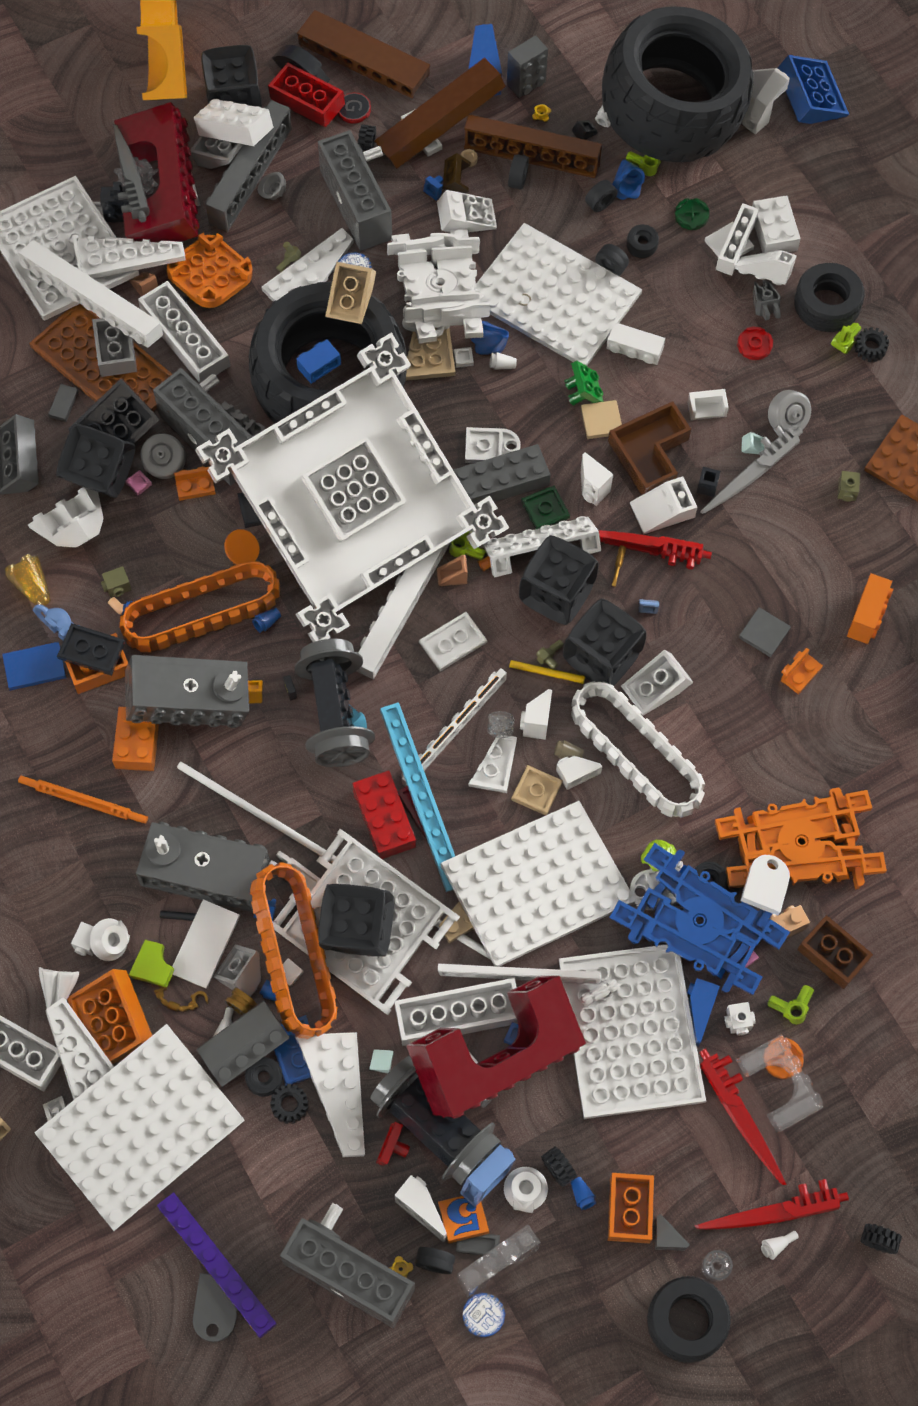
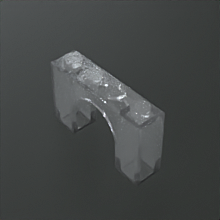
[736,1034,823,1133]
[457,1225,540,1298]

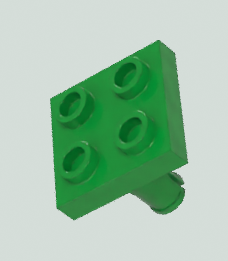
[564,360,603,405]

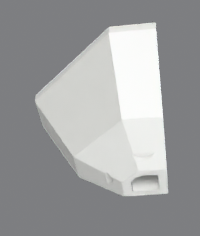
[742,68,790,134]
[28,487,104,548]

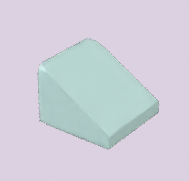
[742,432,764,454]
[369,1050,394,1074]

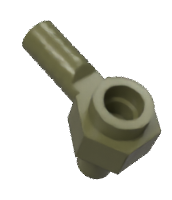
[276,242,301,273]
[536,640,564,670]

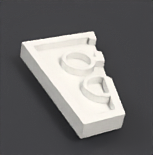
[469,734,517,793]

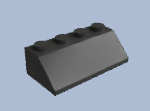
[0,414,39,495]
[197,1001,289,1087]

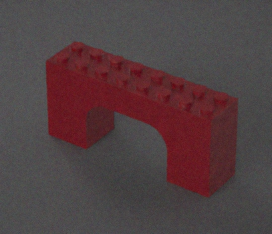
[114,102,199,243]
[406,976,586,1119]

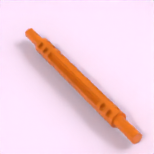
[18,776,148,824]

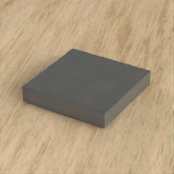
[739,607,791,657]

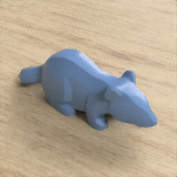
[33,604,80,641]

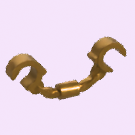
[151,984,209,1011]

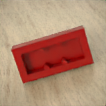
[376,1122,410,1166]

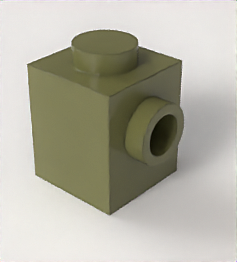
[837,471,860,501]
[101,566,132,598]

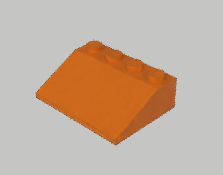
[67,969,152,1064]

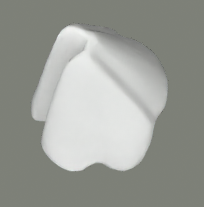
[39,967,79,1008]

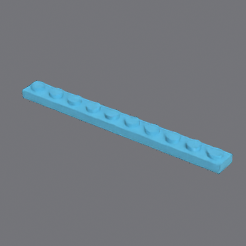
[380,702,455,892]

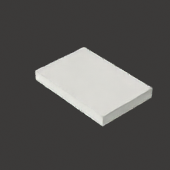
[419,612,487,671]

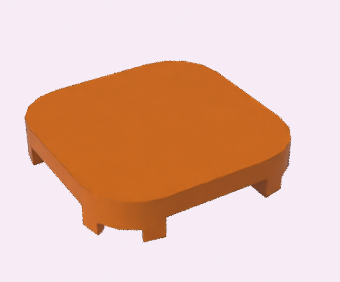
[167,232,253,308]

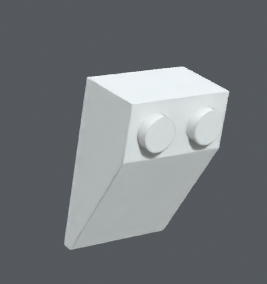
[621,650,693,716]
[395,1175,447,1242]

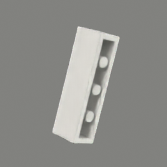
[716,203,759,276]

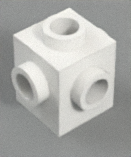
[725,1002,755,1035]

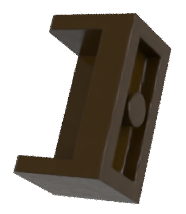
[443,153,471,193]

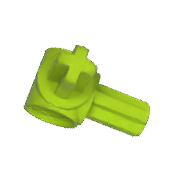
[626,151,661,176]
[831,323,861,355]
[449,531,485,560]
[768,985,814,1025]

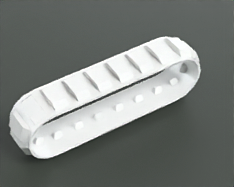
[571,681,705,818]

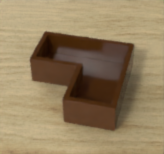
[608,401,691,495]

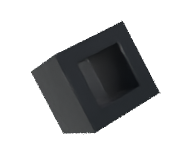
[696,467,721,497]

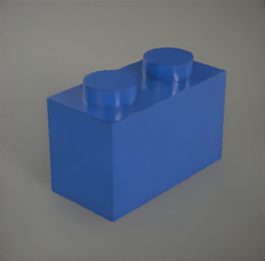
[297,339,341,384]

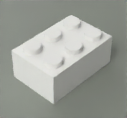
[752,196,801,253]

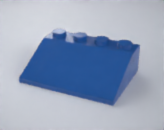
[777,55,849,124]

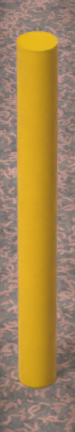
[509,660,585,684]

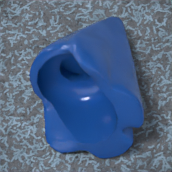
[612,159,645,200]
[470,321,509,355]

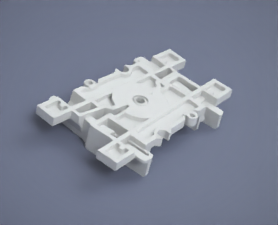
[387,229,490,344]

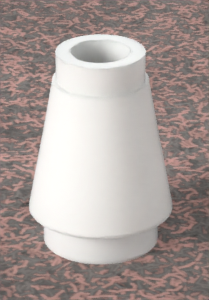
[490,352,517,370]

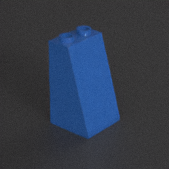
[469,24,502,96]

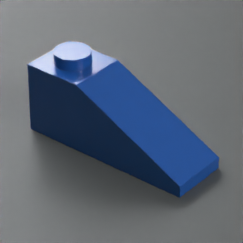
[687,978,720,1047]

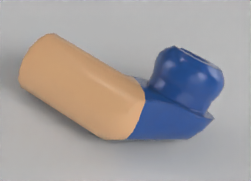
[108,597,133,615]

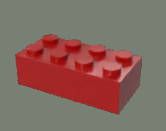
[268,63,345,128]
[352,770,416,859]

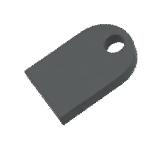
[193,1273,243,1342]

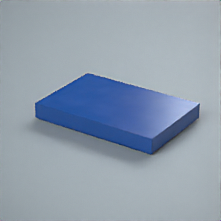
[2,642,66,691]
[274,1015,311,1086]

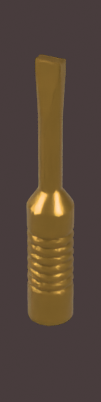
[611,545,626,587]

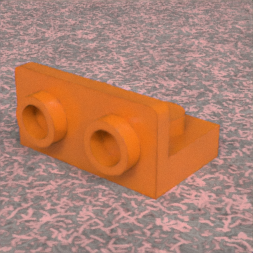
[174,466,216,501]
[781,648,823,695]

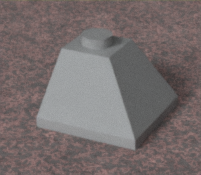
[213,944,261,997]

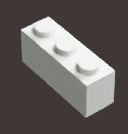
[606,322,665,365]

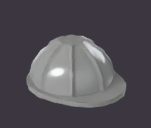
[257,172,286,200]

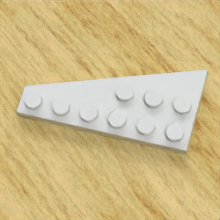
[261,228,354,302]
[72,235,186,278]
[45,997,114,1100]
[295,1032,365,1157]

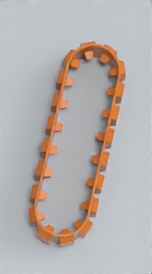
[119,561,280,652]
[250,862,338,1039]

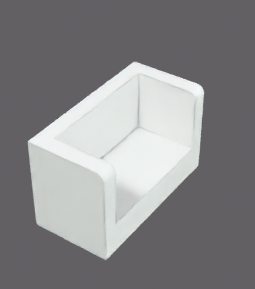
[687,389,728,420]

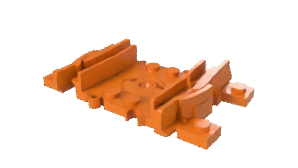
[715,788,887,890]

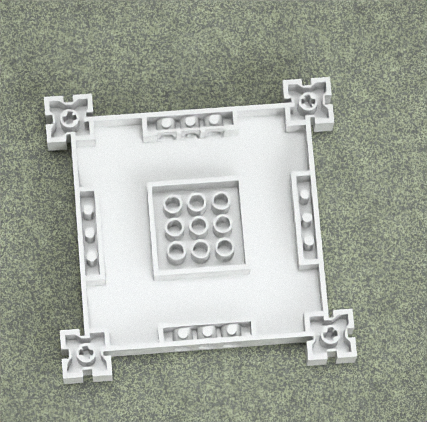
[195,332,509,642]

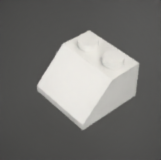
[580,453,613,506]
[520,689,552,740]

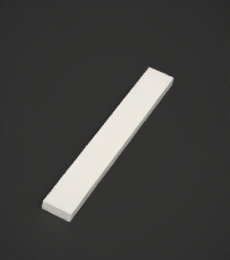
[438,964,601,984]

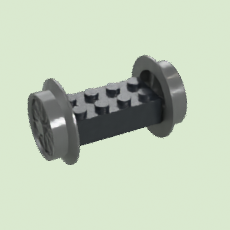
[294,639,375,767]
[370,1056,502,1186]

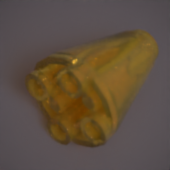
[4,554,51,606]

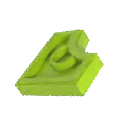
[129,940,174,988]

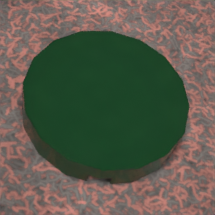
[675,198,710,230]

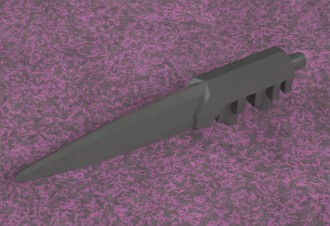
[113,124,150,222]

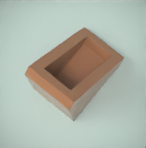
[129,272,158,297]
[437,555,468,586]

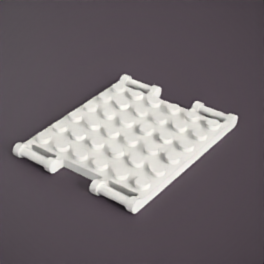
[272,829,460,1015]

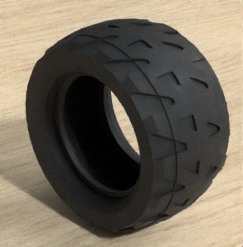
[602,6,754,162]
[249,282,407,424]

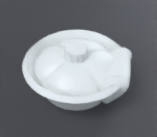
[90,918,130,961]
[504,1167,548,1213]

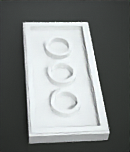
[172,900,240,989]

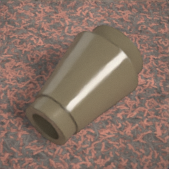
[554,740,584,758]

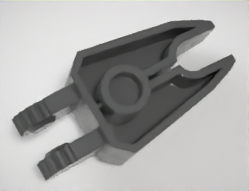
[753,280,781,320]

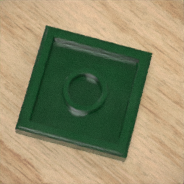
[521,485,570,529]

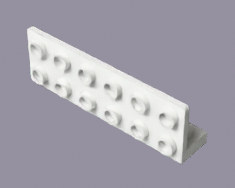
[483,516,601,577]

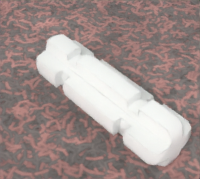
[581,979,619,1006]

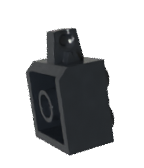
[100,182,129,223]

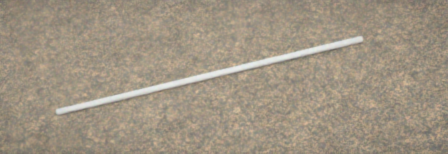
[177,762,490,959]

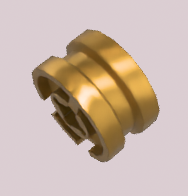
[225,988,257,1016]

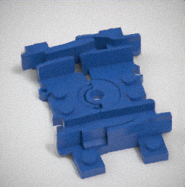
[610,843,790,995]

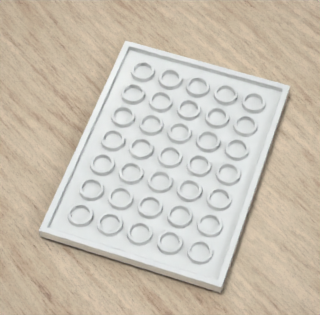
[0,176,139,321]
[476,223,642,366]
[440,801,636,967]
[559,944,706,1119]
[34,1024,245,1231]

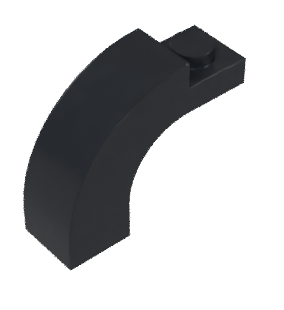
[272,45,330,83]

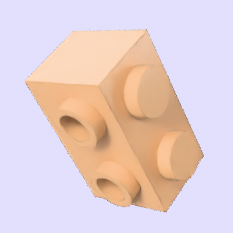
[769,905,810,938]

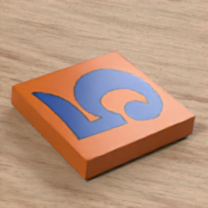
[438,1196,489,1243]

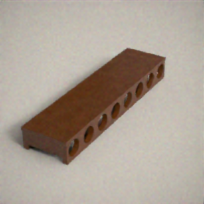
[297,10,430,99]
[374,57,506,169]
[464,114,602,178]

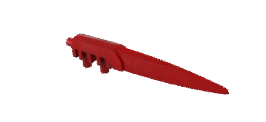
[598,530,712,570]
[699,1049,787,1185]
[694,1179,849,1229]

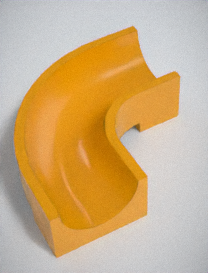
[136,0,187,100]

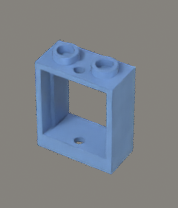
[460,1145,515,1207]

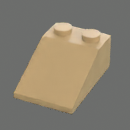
[325,262,376,324]

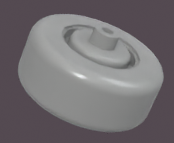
[768,390,811,432]
[140,434,186,479]

